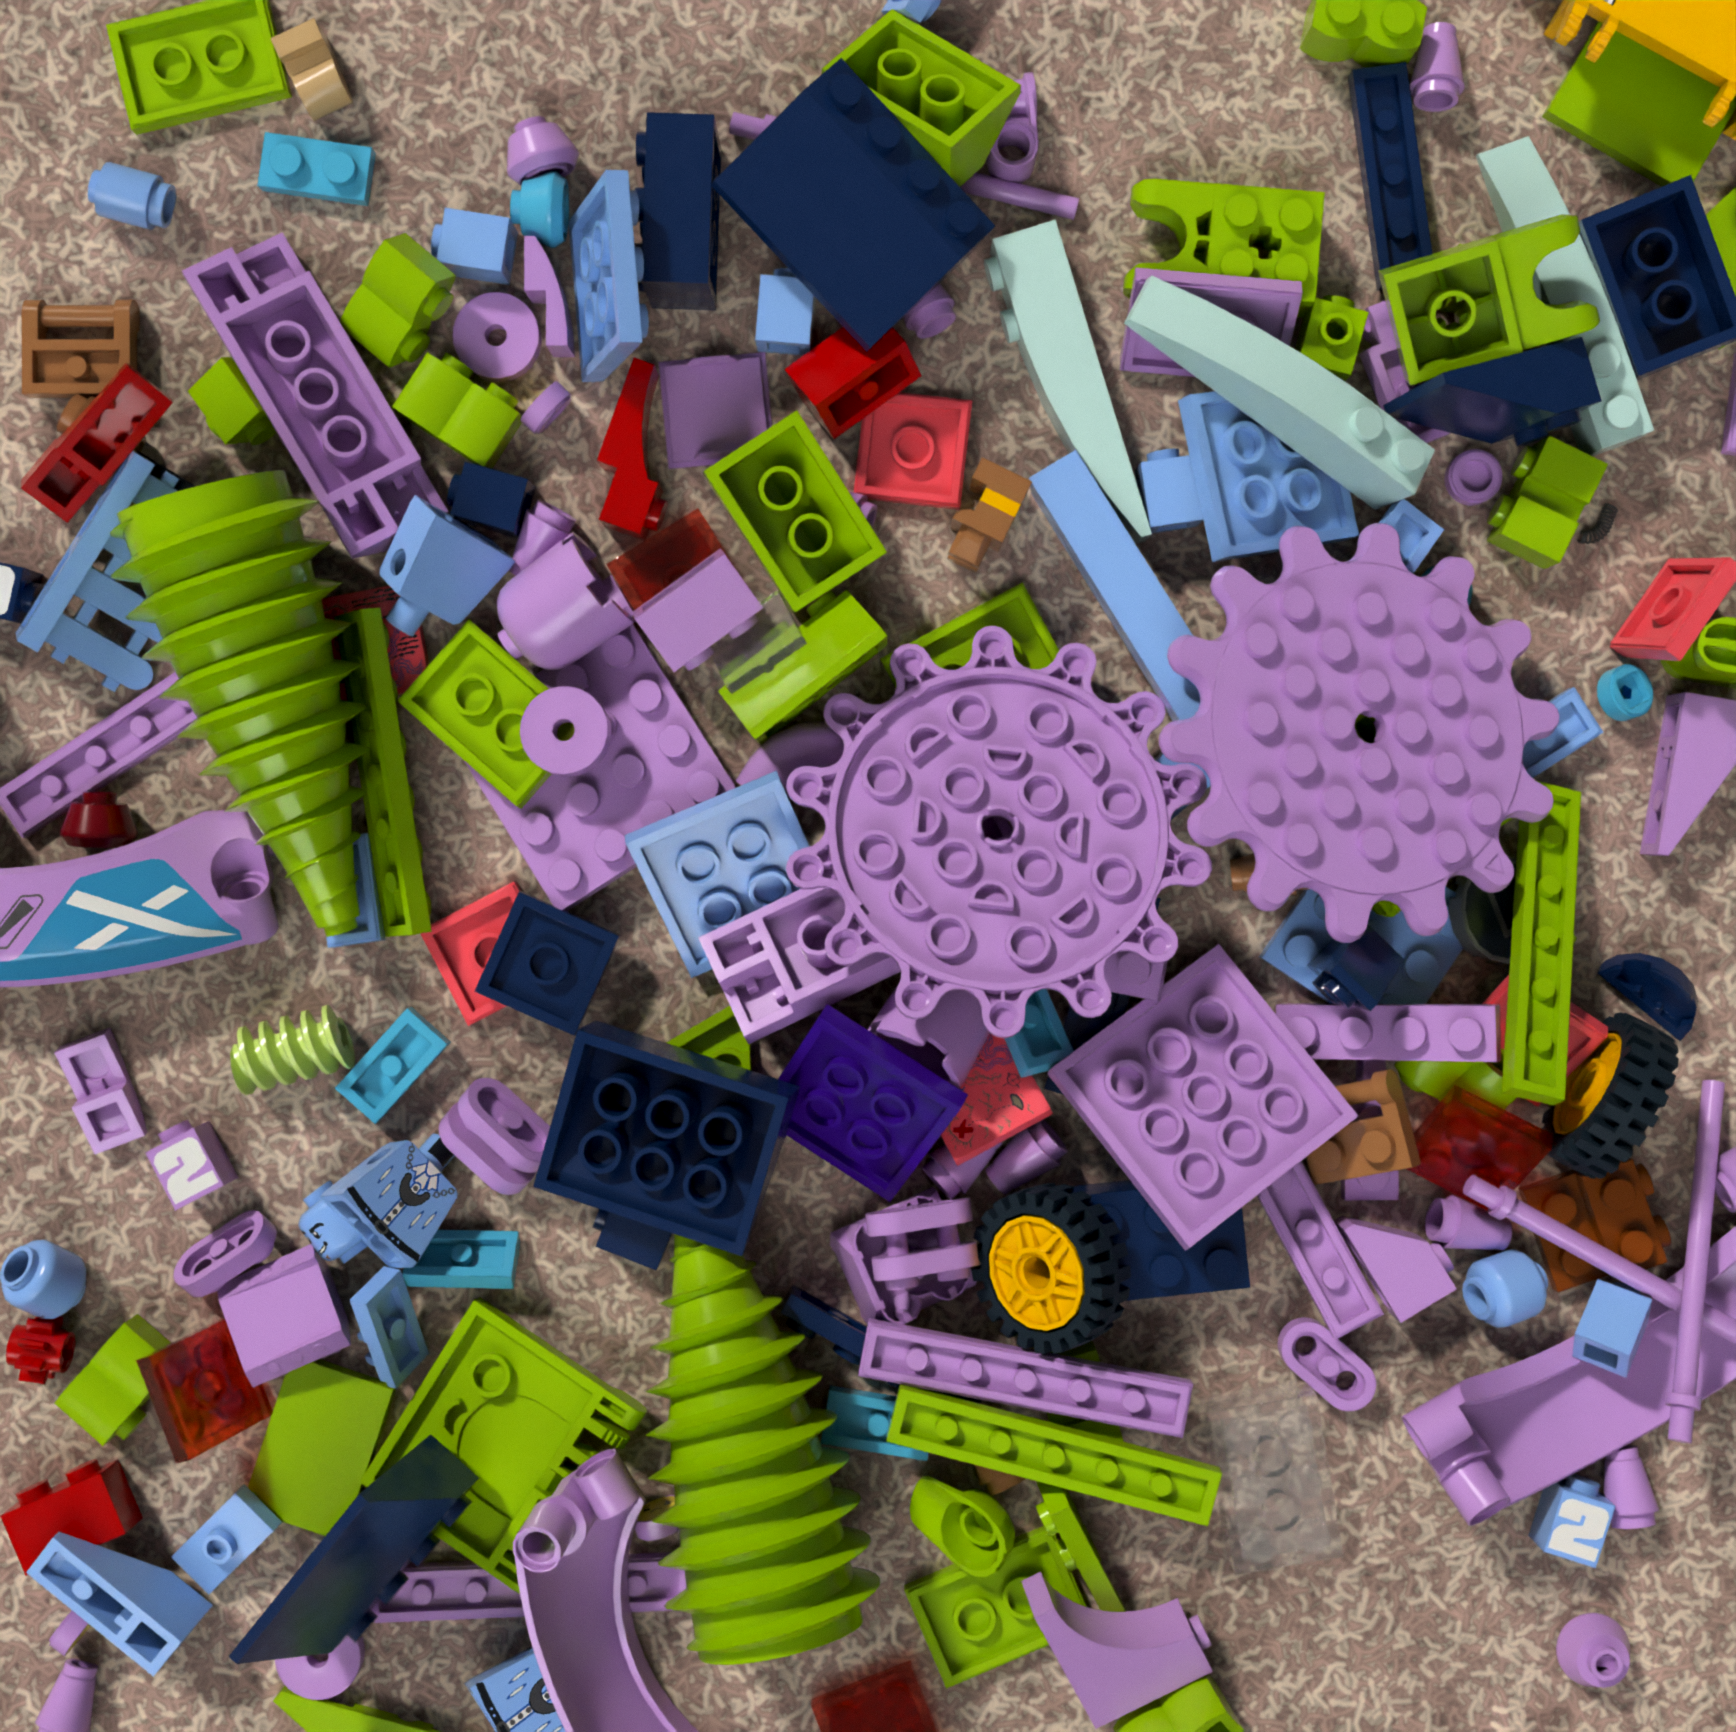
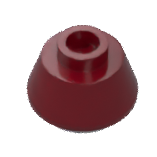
[60,792,138,848]

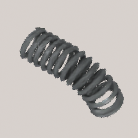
[1577,503,1618,544]

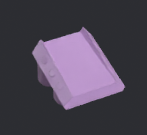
[830,1187,977,1325]
[217,1244,351,1388]

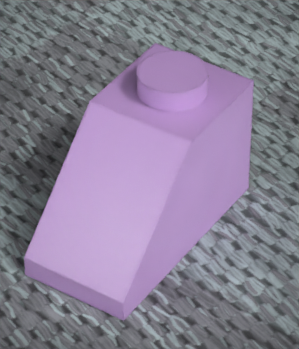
[1334,1215,1457,1323]

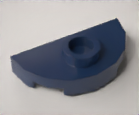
[1597,953,1699,1041]

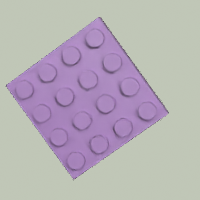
[464,624,736,911]
[1047,944,1358,1251]

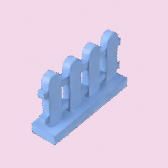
[15,450,179,692]

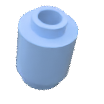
[88,162,176,230]

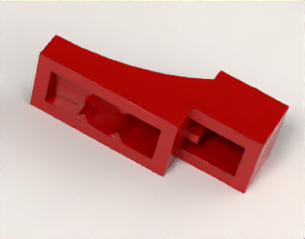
[597,357,668,541]
[21,363,173,523]

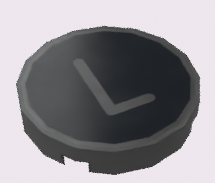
[1449,857,1517,965]

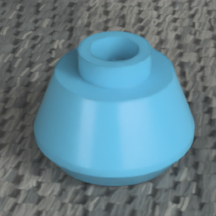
[510,171,569,248]

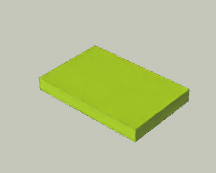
[106,0,292,135]
[1542,21,1736,187]
[880,582,1059,689]
[397,619,575,809]
[248,1359,396,1536]
[904,1526,1087,1689]

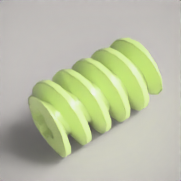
[230,1004,355,1095]

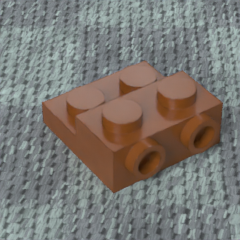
[1518,1158,1671,1292]

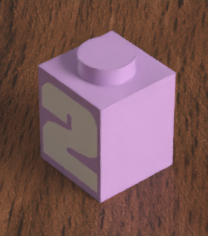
[145,1119,239,1211]

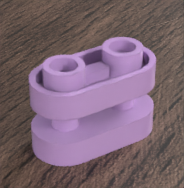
[438,1078,550,1195]
[865,1198,979,1290]

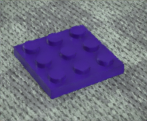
[778,1004,968,1202]

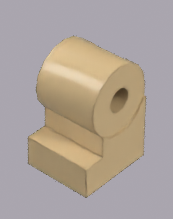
[270,18,353,121]

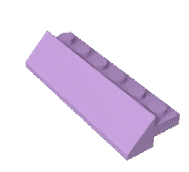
[182,232,449,559]
[698,816,1013,1044]

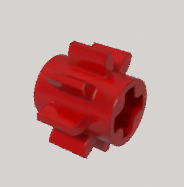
[6,1316,76,1384]

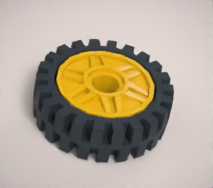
[1539,1012,1679,1179]
[971,1183,1131,1354]

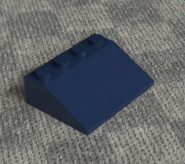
[711,58,995,352]
[533,1020,800,1256]
[229,1434,479,1664]

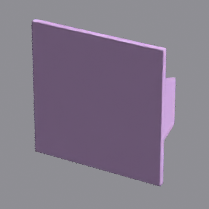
[659,352,772,469]

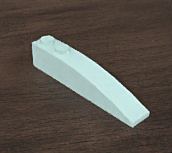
[1476,136,1654,456]
[984,220,1152,544]
[1124,276,1435,510]

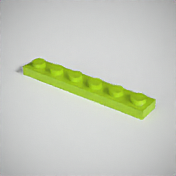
[334,607,432,937]
[1501,780,1581,1106]
[886,1384,1222,1526]

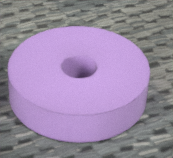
[453,292,542,382]
[520,686,612,777]
[275,1637,365,1700]

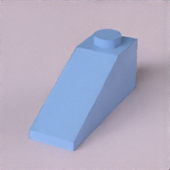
[26,1532,213,1677]

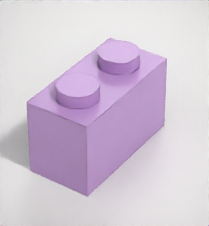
[633,548,763,672]

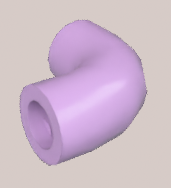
[735,721,844,797]

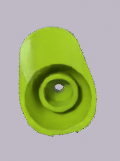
[909,1476,1015,1577]

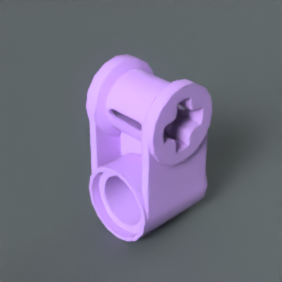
[986,72,1039,184]

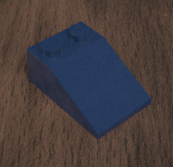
[1383,337,1602,447]

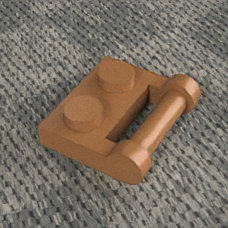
[21,299,140,398]
[1306,1069,1421,1185]

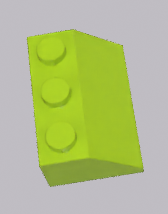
[822,9,1021,187]
[703,410,887,613]
[718,590,888,745]

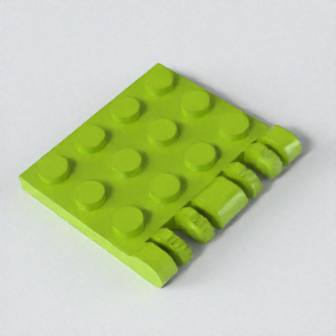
[360,1297,647,1594]

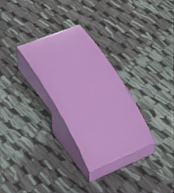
[524,236,575,357]
[54,1027,147,1155]

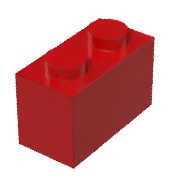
[784,327,922,439]
[0,1459,143,1576]

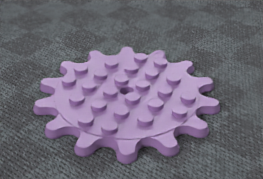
[1159,523,1559,943]
[786,626,1212,1038]

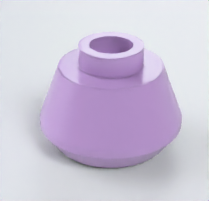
[507,116,579,185]
[1556,1613,1630,1688]

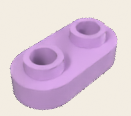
[173,1210,277,1297]
[1278,1317,1376,1411]

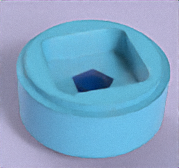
[1597,664,1653,721]

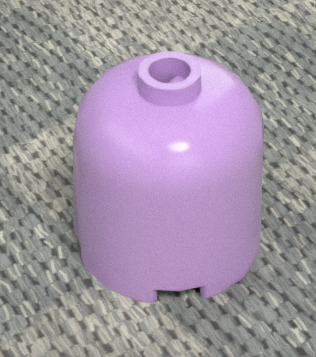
[497,532,635,670]
[867,981,989,1089]

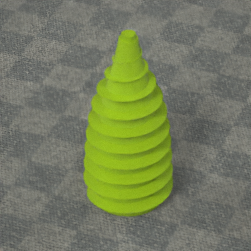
[110,470,370,937]
[645,1234,880,1665]

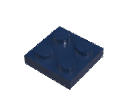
[474,891,621,1036]

